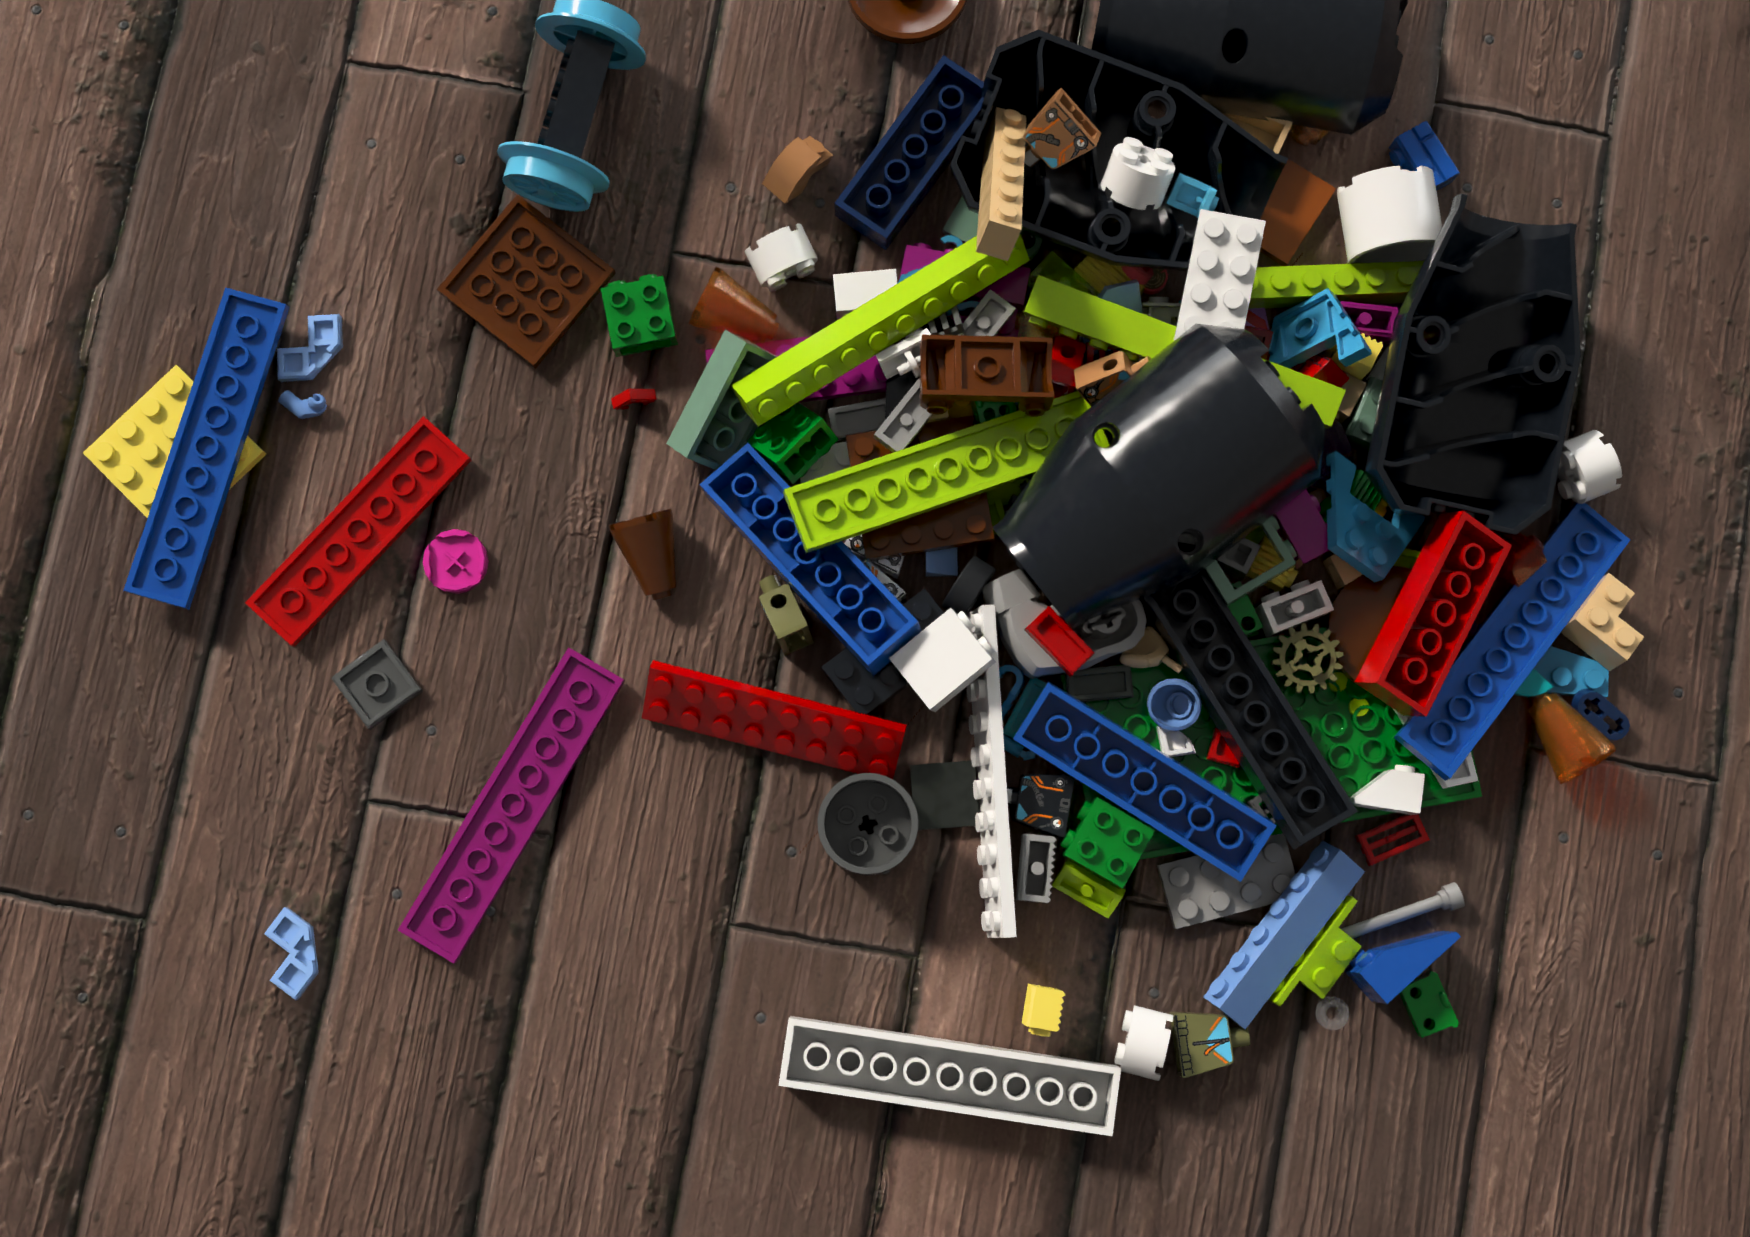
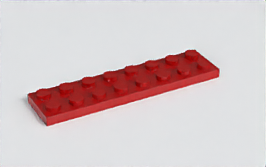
[245,416,472,647]
[642,660,907,779]

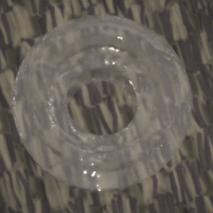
[1315,997,1349,1030]

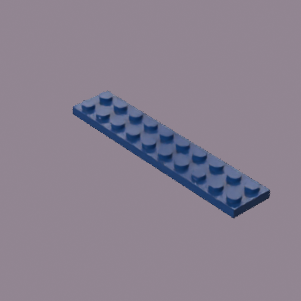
[123,287,289,610]
[1394,502,1630,781]

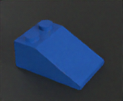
[1345,931,1461,1004]

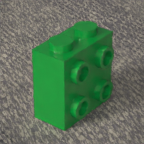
[601,274,678,357]
[746,402,839,484]
[1061,797,1155,889]

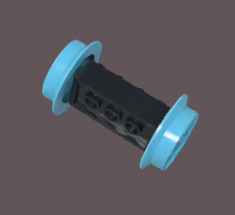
[497,0,646,212]

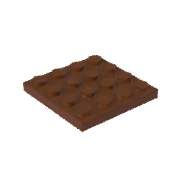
[437,194,616,369]
[846,415,995,562]

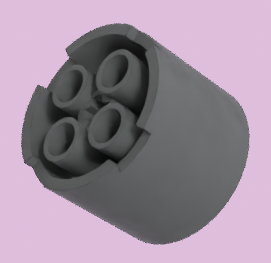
[818,773,918,875]

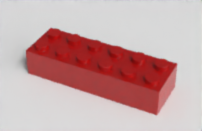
[1355,511,1512,717]

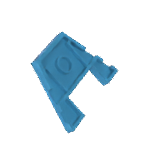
[1268,288,1372,369]
[1326,451,1425,583]

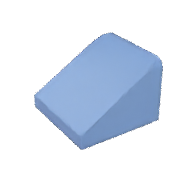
[925,547,958,576]

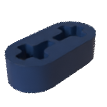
[1572,689,1630,740]

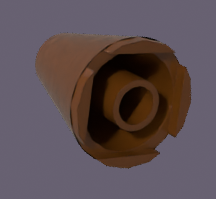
[609,509,676,600]

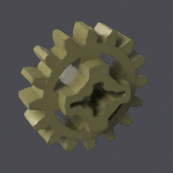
[1271,623,1344,694]

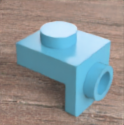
[1165,173,1219,218]

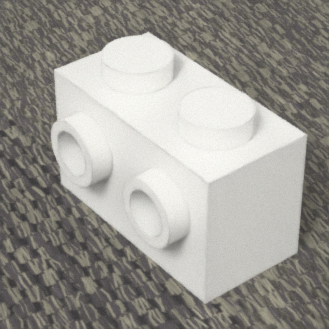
[1255,580,1334,638]

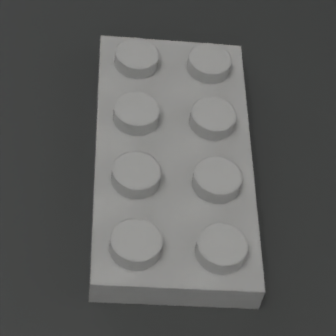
[1157,833,1295,929]

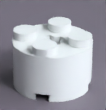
[1101,137,1175,210]
[745,223,818,292]
[1557,430,1622,504]
[1114,1005,1174,1081]

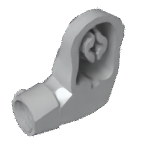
[982,569,1146,679]

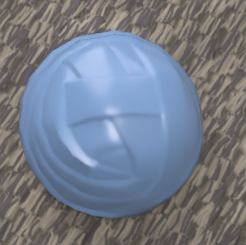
[1147,678,1202,731]

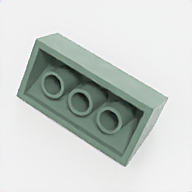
[666,330,778,470]

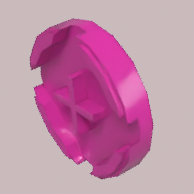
[423,529,489,594]

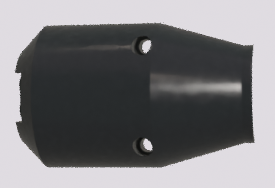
[1091,0,1408,135]
[950,29,1288,271]
[1364,194,1581,535]
[992,324,1325,630]

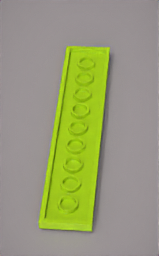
[783,391,1110,553]

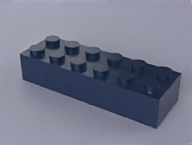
[834,55,984,250]

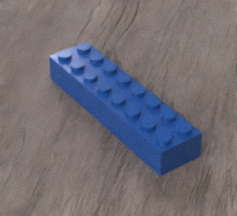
[699,443,922,676]
[1013,681,1277,882]

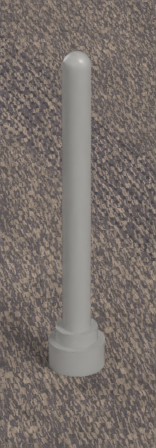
[1341,882,1465,939]

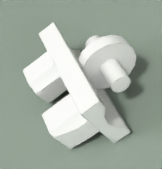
[876,327,931,379]

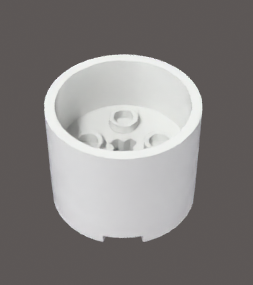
[1337,166,1442,264]

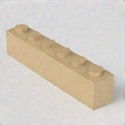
[976,107,1026,261]

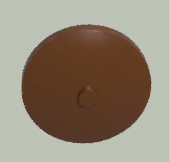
[848,0,967,44]
[1326,566,1412,688]

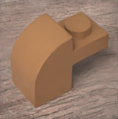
[762,136,833,204]

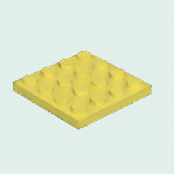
[83,365,266,518]

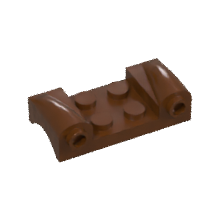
[920,334,1054,417]

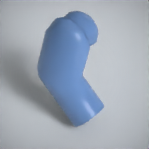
[278,390,327,419]

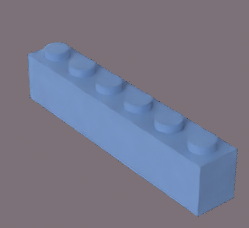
[1204,840,1365,1029]

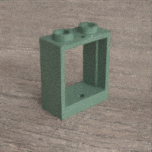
[1193,516,1297,606]

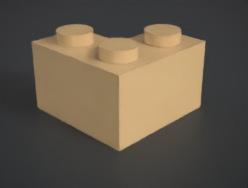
[1561,573,1644,671]

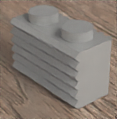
[1015,834,1057,903]

